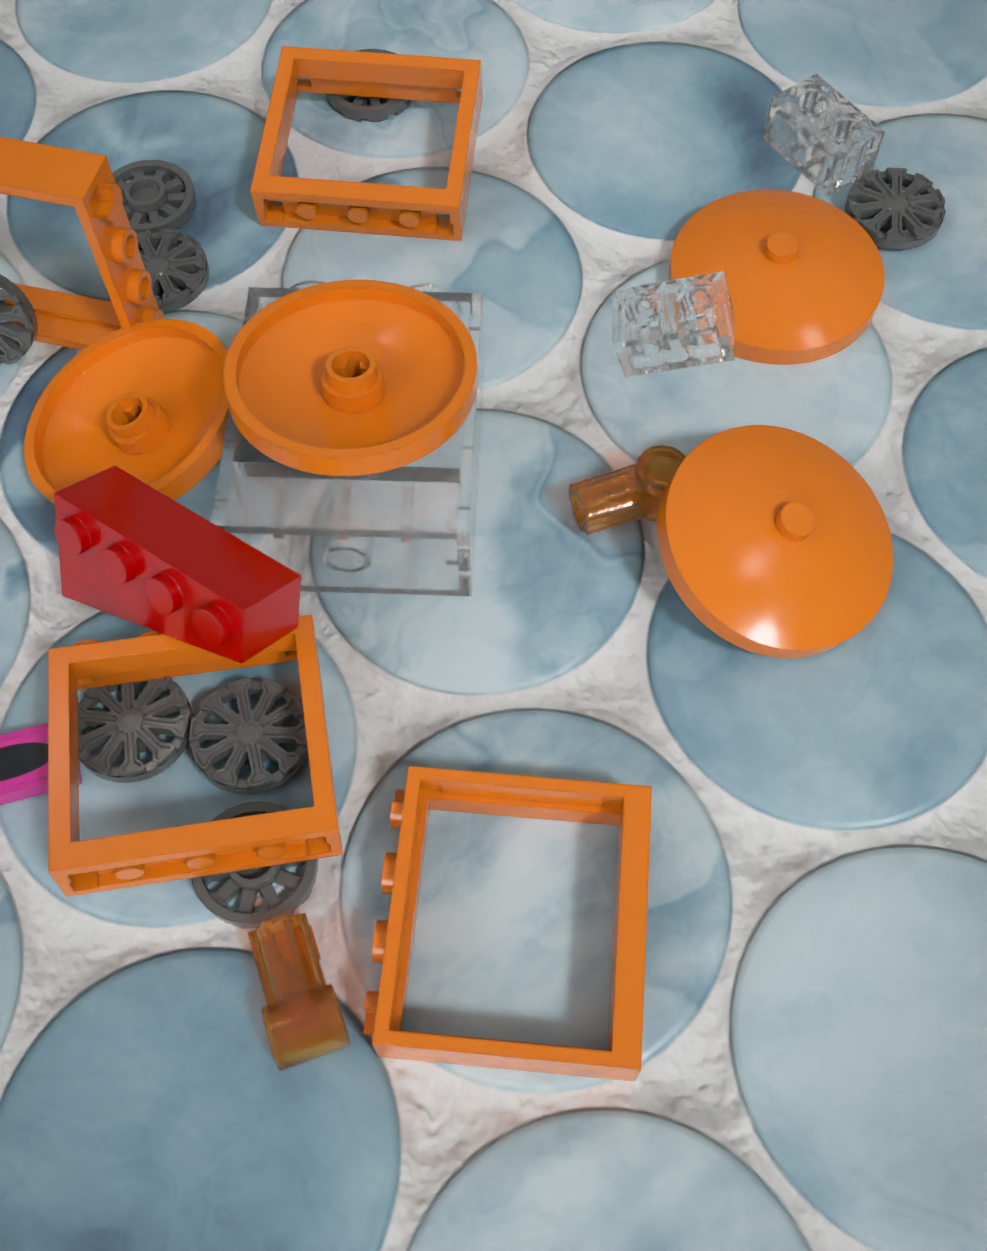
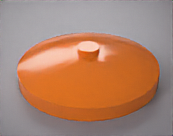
[668,189,885,365]
[223,280,477,476]
[24,319,237,505]
[657,425,894,659]

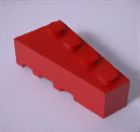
[54,466,301,664]

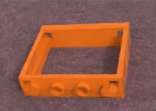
[250,46,483,241]
[0,137,165,350]
[48,615,343,897]
[363,766,652,1082]

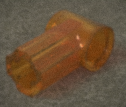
[568,445,686,536]
[248,913,351,1071]

